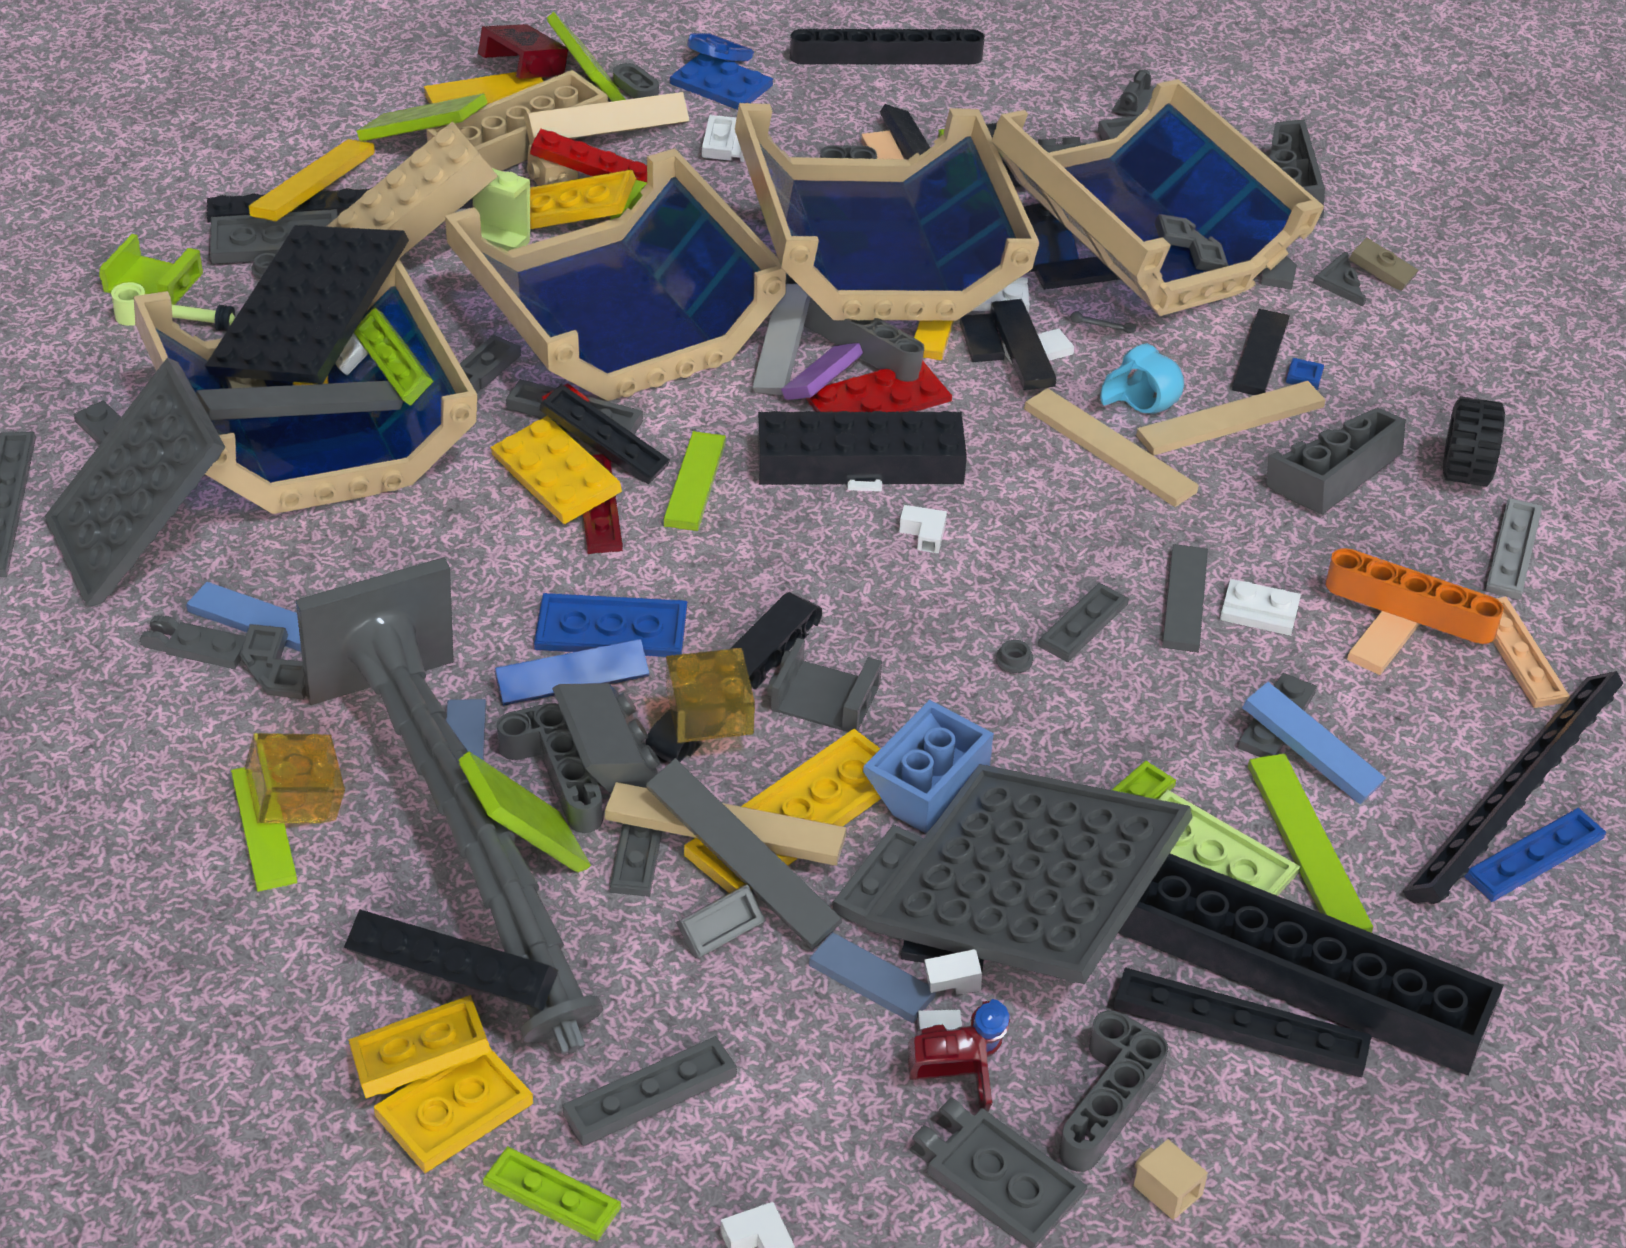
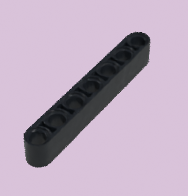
[790,29,985,65]
[645,592,822,763]

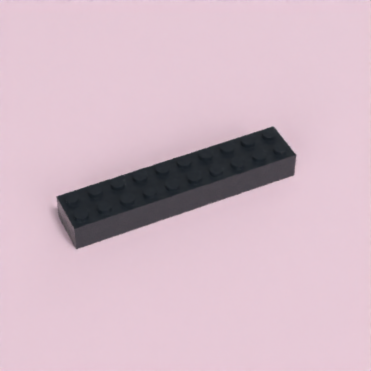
[1118,854,1504,1076]

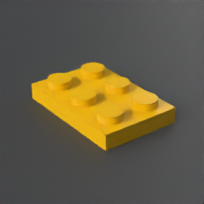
[348,995,491,1098]
[374,1048,533,1173]

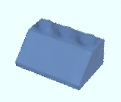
[863,700,994,834]

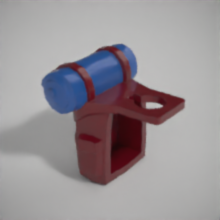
[908,999,1010,1112]

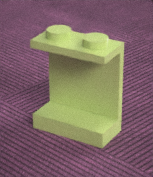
[473,168,530,251]

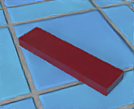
[582,454,623,554]

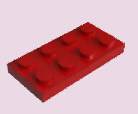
[805,361,952,412]

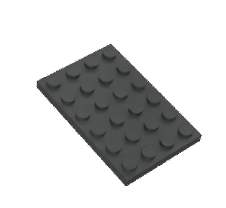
[45,358,226,607]

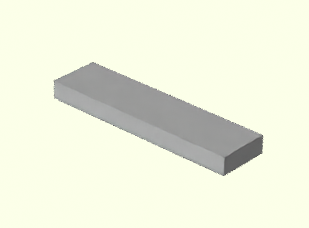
[752,284,811,395]
[1485,498,1542,600]

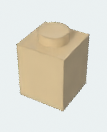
[1134,1139,1208,1220]

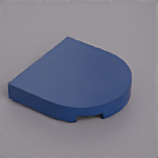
[687,33,754,61]

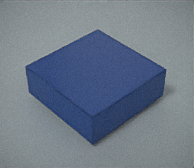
[1286,358,1324,390]

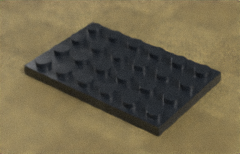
[205,225,409,384]

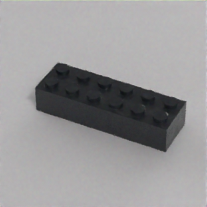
[758,411,967,485]

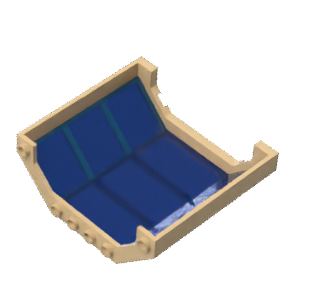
[992,79,1324,316]
[735,103,1040,321]
[445,148,786,401]
[134,258,477,514]

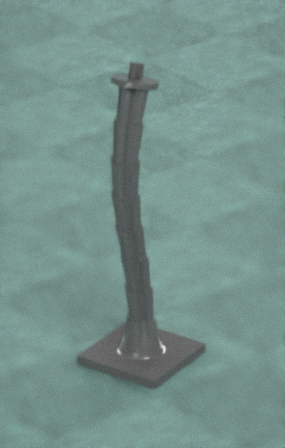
[296,557,603,1055]

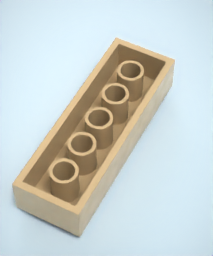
[426,70,608,171]
[326,121,498,258]

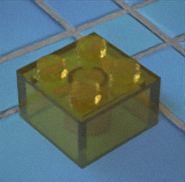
[666,648,755,743]
[245,733,345,823]

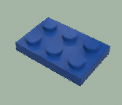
[670,53,773,110]

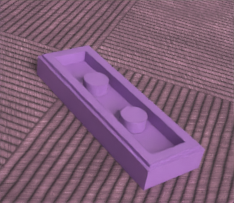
[781,343,863,400]

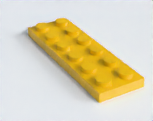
[684,729,881,893]

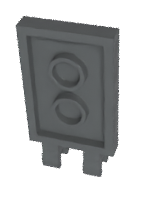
[910,1098,1088,1248]

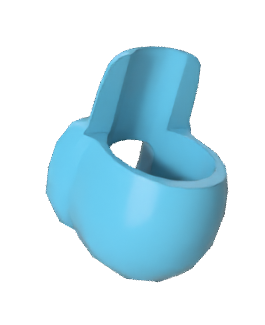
[1100,343,1184,414]

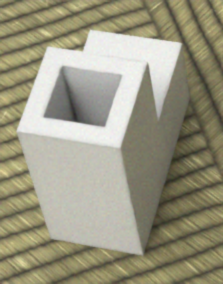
[899,505,947,553]
[925,949,982,995]
[721,1202,795,1248]

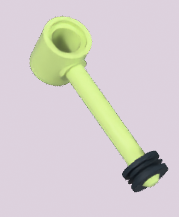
[111,282,235,332]

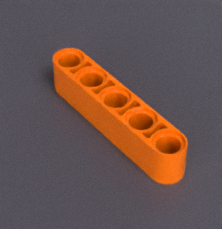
[1325,548,1504,644]

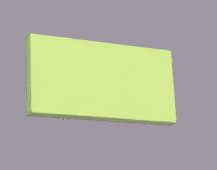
[1158,790,1300,896]

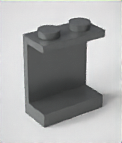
[767,638,882,732]

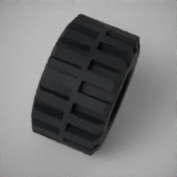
[1443,396,1505,487]

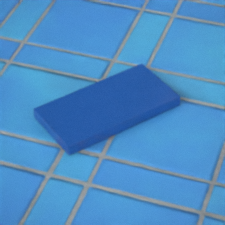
[534,593,687,658]

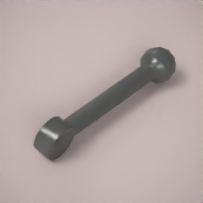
[1070,311,1136,333]

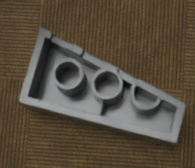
[1263,119,1325,221]
[1267,407,1406,515]

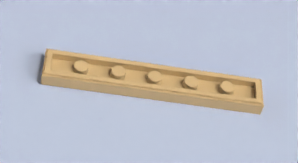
[524,92,689,145]
[1136,381,1326,456]
[1024,388,1199,507]
[605,782,846,866]

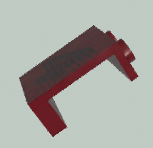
[478,24,569,79]

